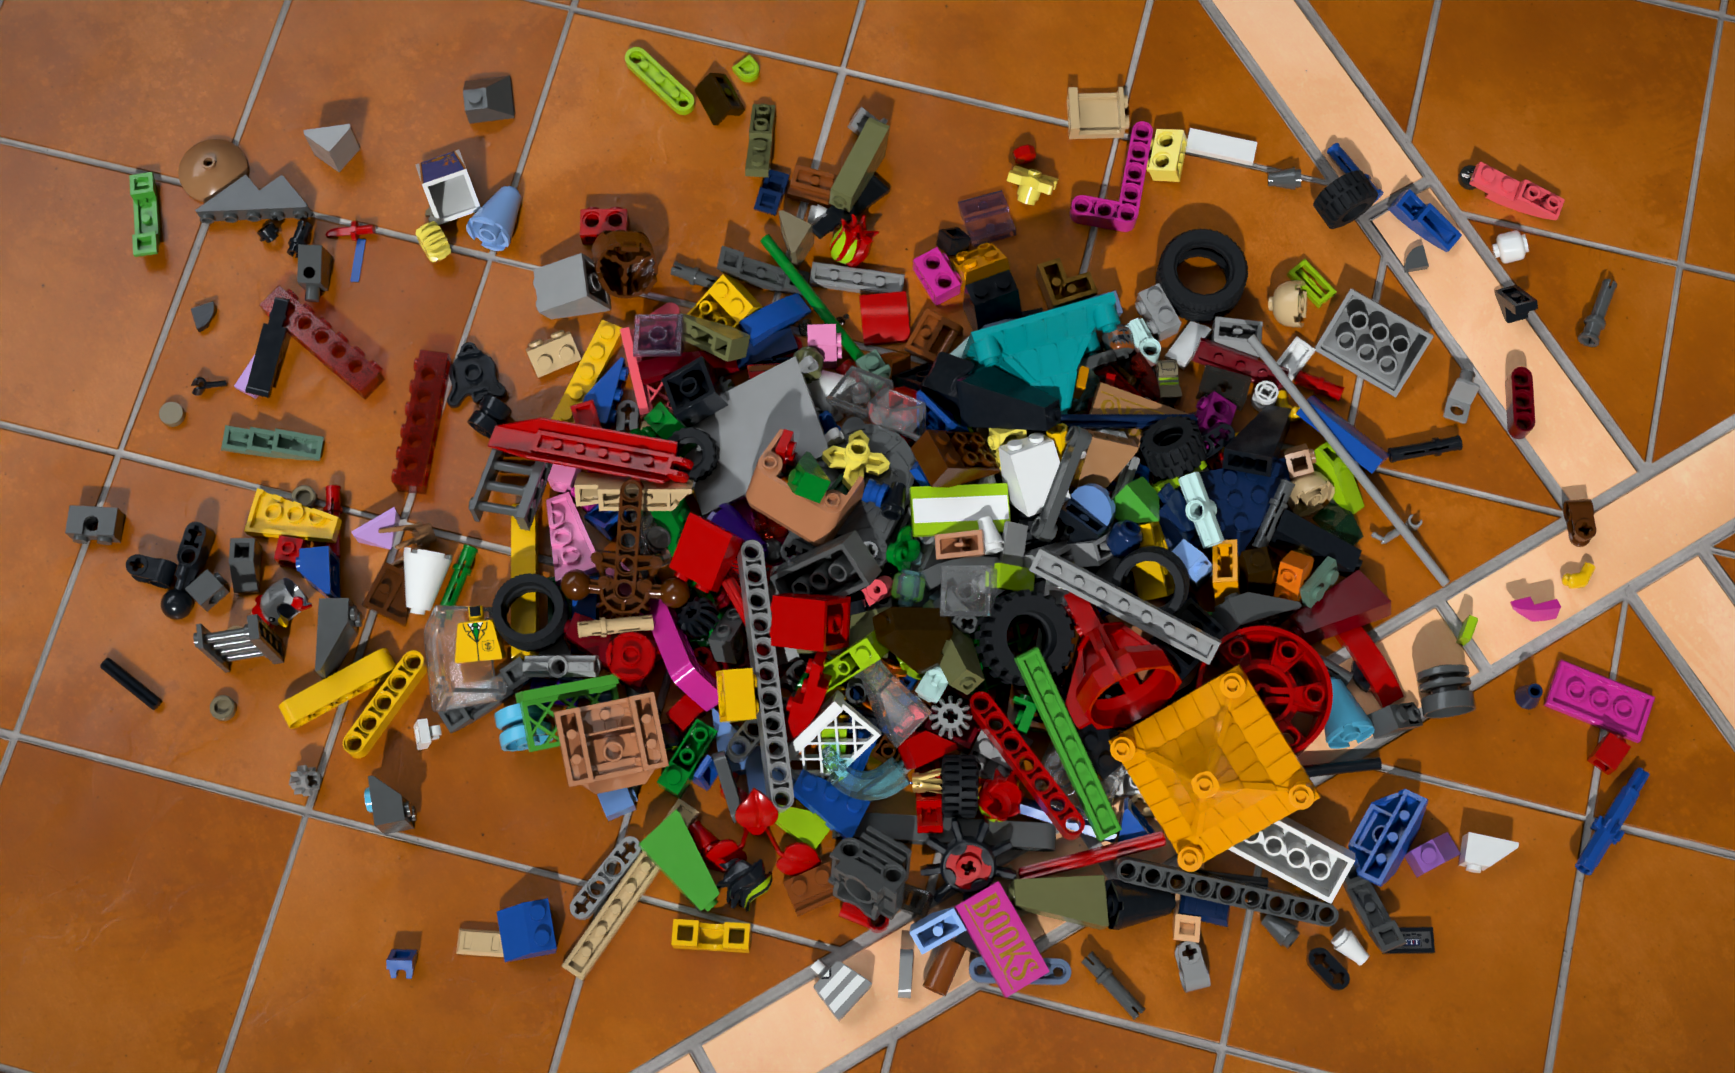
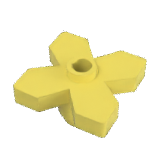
[1006,165,1059,205]
[822,430,890,490]

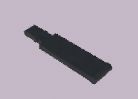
[812,175,890,239]
[245,297,290,398]

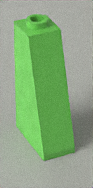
[638,809,720,912]

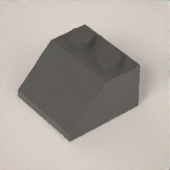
[368,775,417,834]

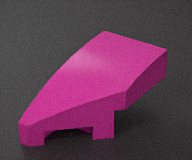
[1510,597,1561,622]

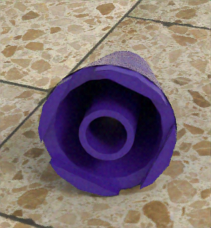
[707,503,768,559]

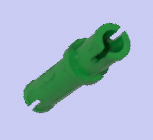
[437,545,478,618]

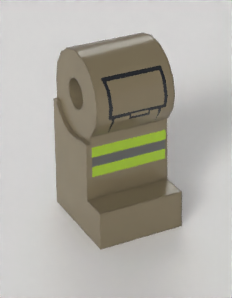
[1155,360,1182,405]

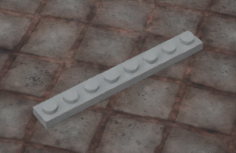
[1029,547,1222,665]

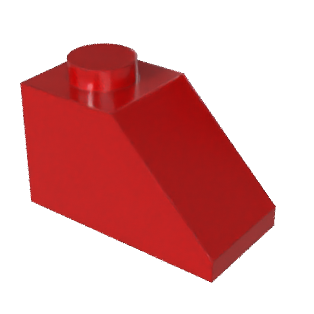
[895,729,958,770]

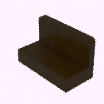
[695,73,745,125]

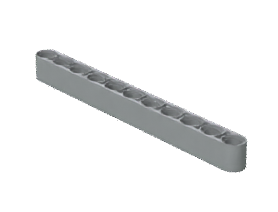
[737,540,794,813]

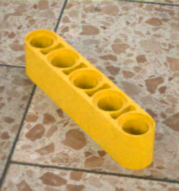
[278,648,396,729]
[343,650,428,758]

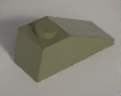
[675,313,750,362]

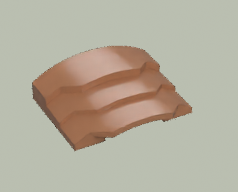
[553,692,669,794]

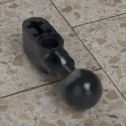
[161,522,215,620]

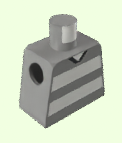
[809,958,872,1022]

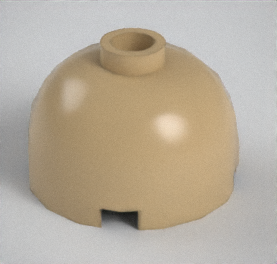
[1268,280,1307,328]
[1287,471,1335,517]

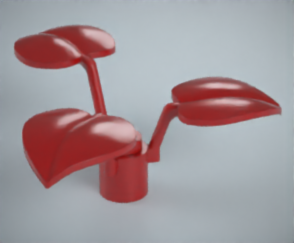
[703,788,821,876]

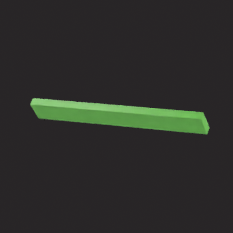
[1014,647,1122,841]

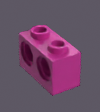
[913,247,962,306]

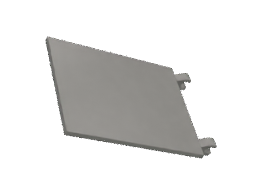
[684,355,845,517]

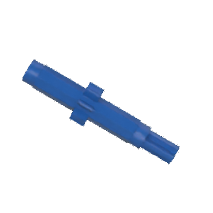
[1575,767,1650,875]

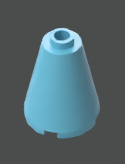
[1324,677,1375,749]

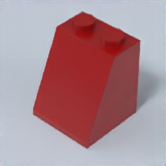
[669,512,745,593]
[769,593,851,652]

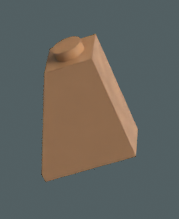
[1072,430,1139,490]

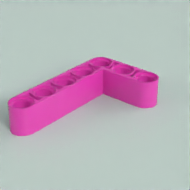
[1070,121,1153,232]
[643,598,718,712]

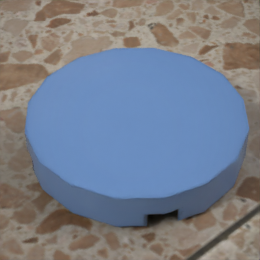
[1071,483,1115,527]

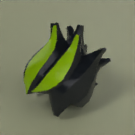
[716,858,773,912]

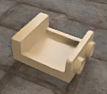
[1066,87,1129,139]

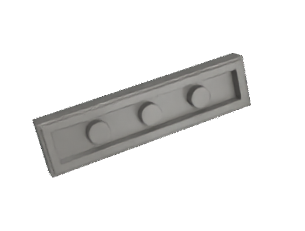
[809,261,905,294]

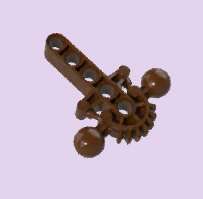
[560,479,691,619]

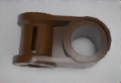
[1563,499,1597,547]

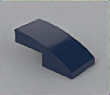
[754,169,790,216]

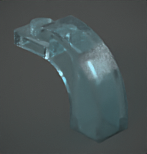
[822,744,910,801]

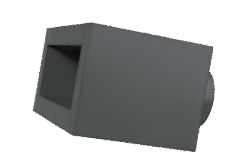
[65,505,125,545]

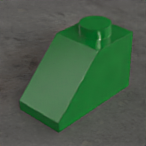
[644,401,697,458]

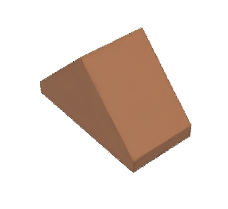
[935,529,985,560]

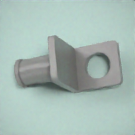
[1443,369,1480,424]

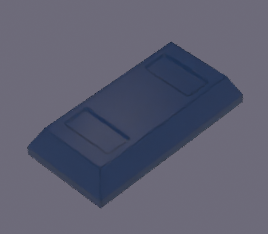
[1178,895,1230,927]

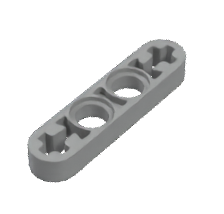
[570,836,642,920]

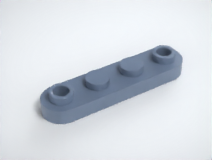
[969,956,1071,986]

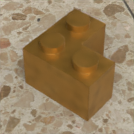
[1035,258,1098,310]

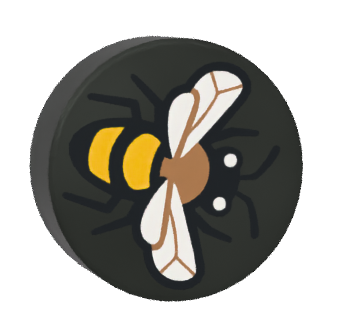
[1458,165,1476,190]

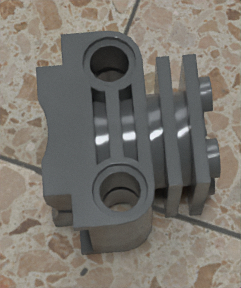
[828,826,912,921]

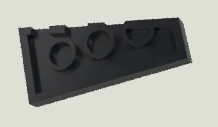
[1057,685,1122,781]

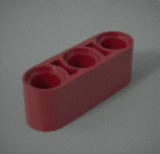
[1505,367,1535,439]

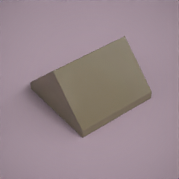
[778,210,814,269]

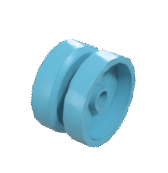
[494,703,554,752]

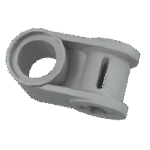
[1174,941,1211,993]

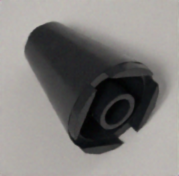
[1105,879,1176,930]

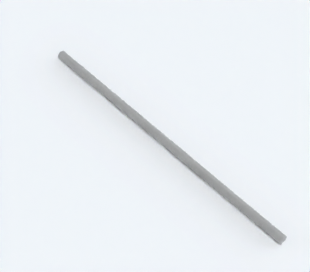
[1247,334,1450,587]

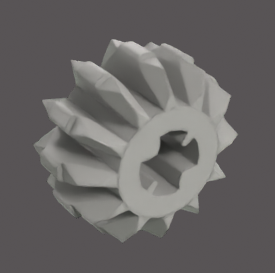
[929,696,972,739]

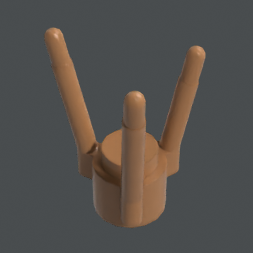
[378,522,436,566]

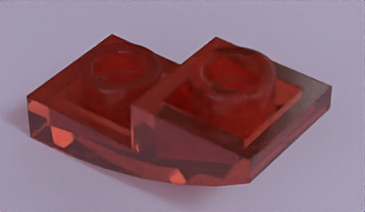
[1130,352,1160,402]

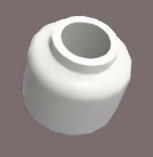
[1492,230,1529,264]

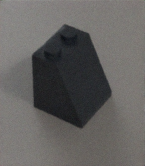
[963,269,1022,331]

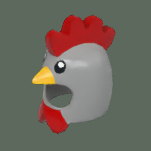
[251,578,312,629]

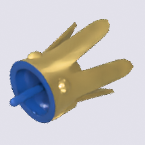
[905,768,942,794]

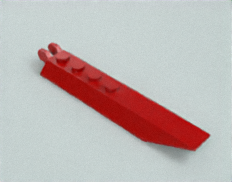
[487,417,694,484]

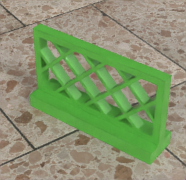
[515,674,619,752]

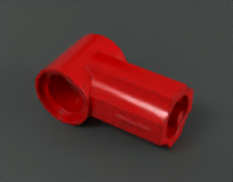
[839,902,889,933]

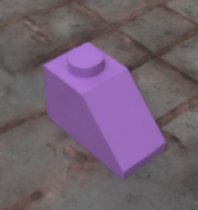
[1405,832,1461,877]

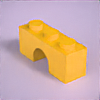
[671,919,752,953]

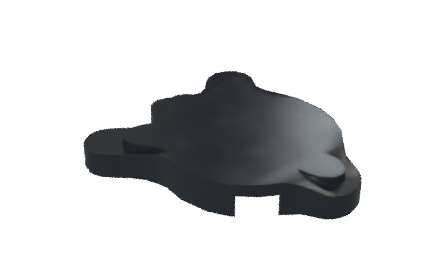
[447,342,507,408]

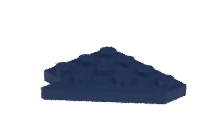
[1199,458,1290,557]

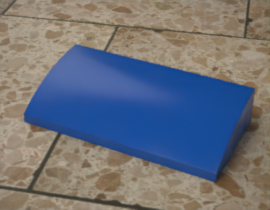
[1296,395,1389,474]

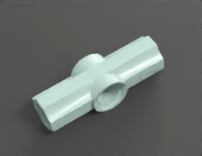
[1178,472,1225,549]

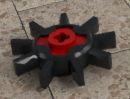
[920,817,1016,903]

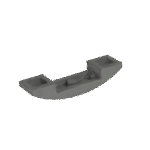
[717,246,810,295]
[438,657,534,733]
[1343,864,1407,953]

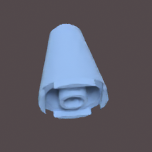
[466,186,522,251]

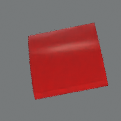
[859,291,910,346]

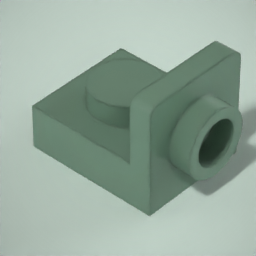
[855,349,891,386]

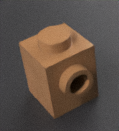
[1282,443,1317,478]

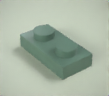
[1300,556,1339,608]

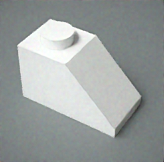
[1459,832,1519,873]

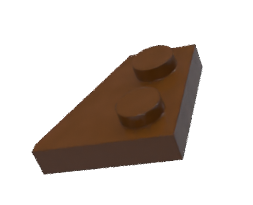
[362,562,407,626]

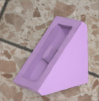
[352,507,401,550]

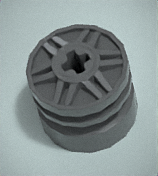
[1416,664,1476,718]

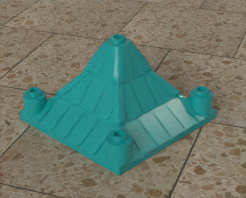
[961,292,1121,414]

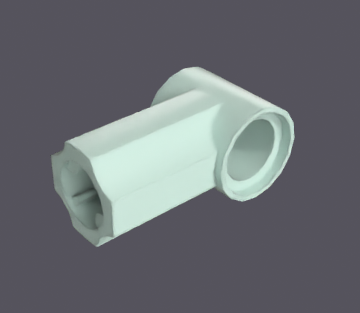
[1124,318,1161,367]

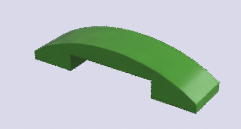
[129,172,160,257]

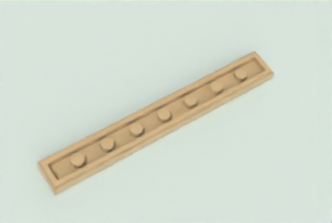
[562,799,700,981]

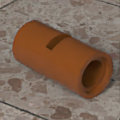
[922,940,966,996]

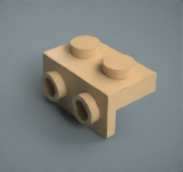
[525,330,581,378]

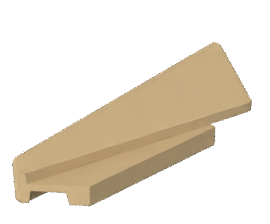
[574,472,693,511]

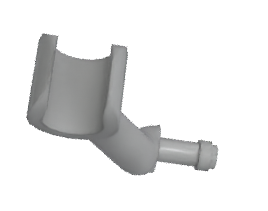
[1371,514,1423,544]

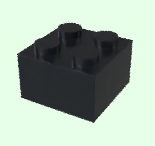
[661,356,729,428]

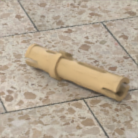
[577,614,654,638]

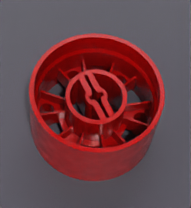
[1187,626,1333,757]

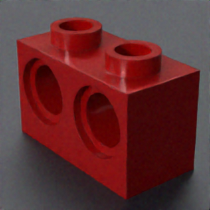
[580,207,629,244]

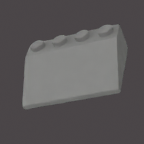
[1315,288,1434,397]

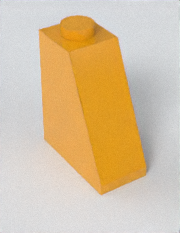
[1212,539,1241,606]

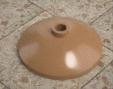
[178,139,249,203]

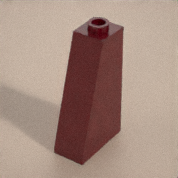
[1289,570,1391,644]
[564,612,659,693]

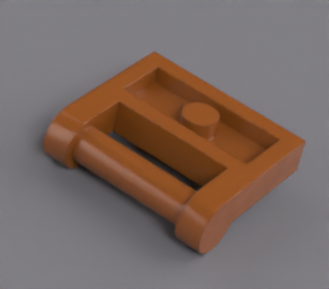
[904,308,964,364]

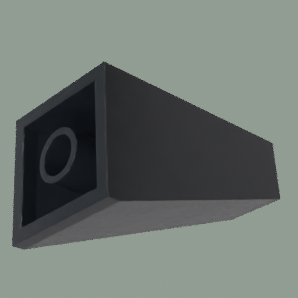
[957,365,1061,431]

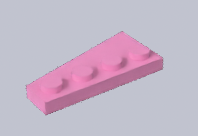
[546,492,599,586]

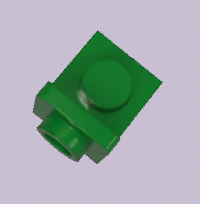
[1012,694,1037,735]

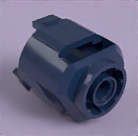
[1136,483,1201,551]

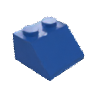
[296,546,341,598]
[496,898,557,963]

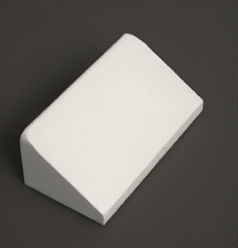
[1164,321,1212,370]

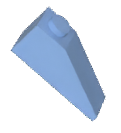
[1172,539,1213,591]

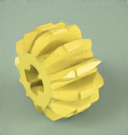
[416,221,451,262]

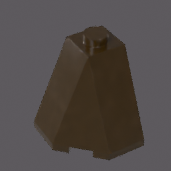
[1239,546,1282,597]
[872,607,954,674]

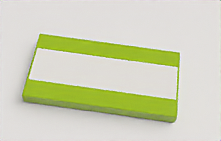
[909,483,1011,537]

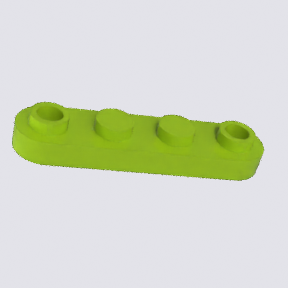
[625,47,695,115]

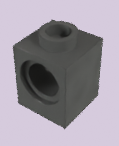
[185,569,229,612]

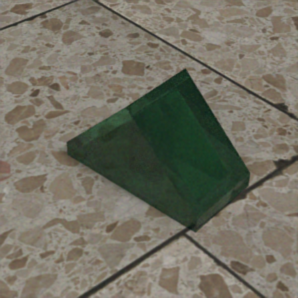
[1312,502,1364,546]

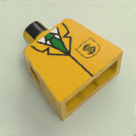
[455,605,506,663]

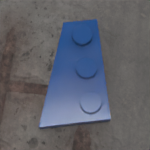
[793,769,871,840]

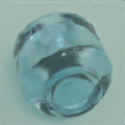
[891,569,926,607]

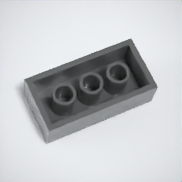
[769,530,882,596]

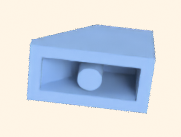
[909,907,967,954]

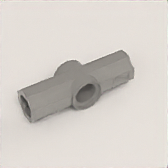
[523,655,601,678]

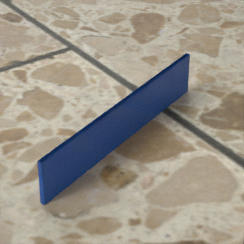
[350,239,366,282]

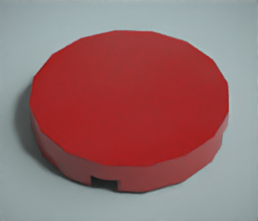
[606,631,656,682]

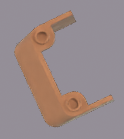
[746,429,865,547]

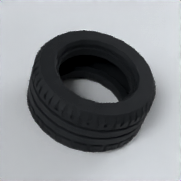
[1155,229,1248,322]

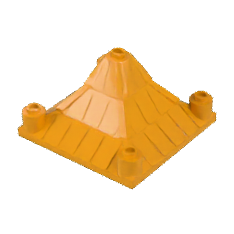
[1108,664,1321,872]

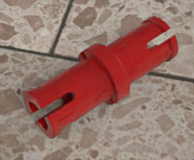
[1294,370,1345,401]

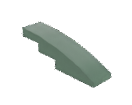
[221,425,324,461]

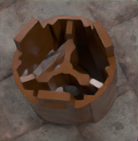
[592,230,658,298]

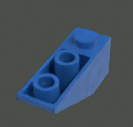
[583,357,629,430]

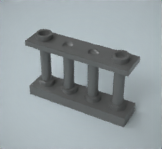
[469,448,553,531]
[193,614,284,673]

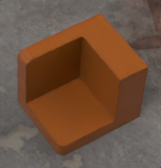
[880,351,911,383]

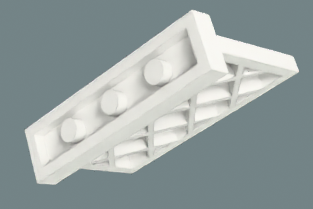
[772,690,882,782]

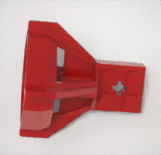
[1064,592,1182,730]

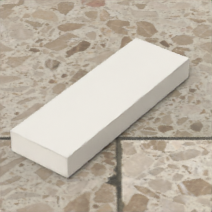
[1186,128,1257,166]

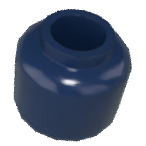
[1106,520,1143,558]

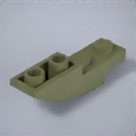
[745,104,775,177]

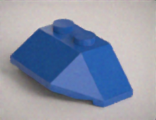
[1348,789,1428,887]

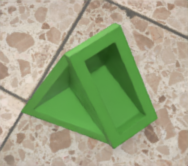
[1112,476,1160,523]

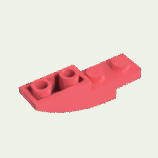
[1469,161,1565,221]

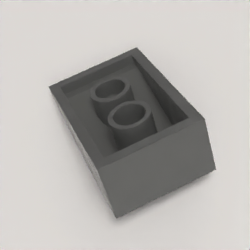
[1211,592,1302,640]
[315,598,363,679]

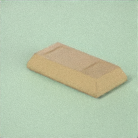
[456,928,504,957]

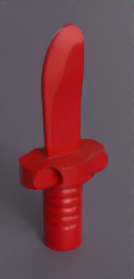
[325,221,376,241]

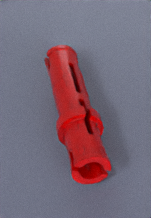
[323,485,343,558]

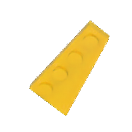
[244,488,342,543]

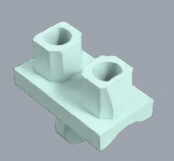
[915,665,948,704]

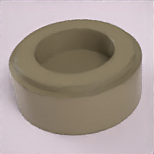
[159,402,185,427]
[291,485,317,508]
[210,695,237,721]

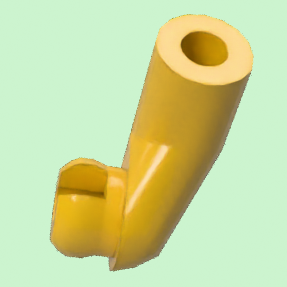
[1276,390,1300,421]
[1562,562,1596,589]

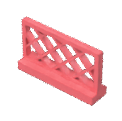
[620,320,684,422]

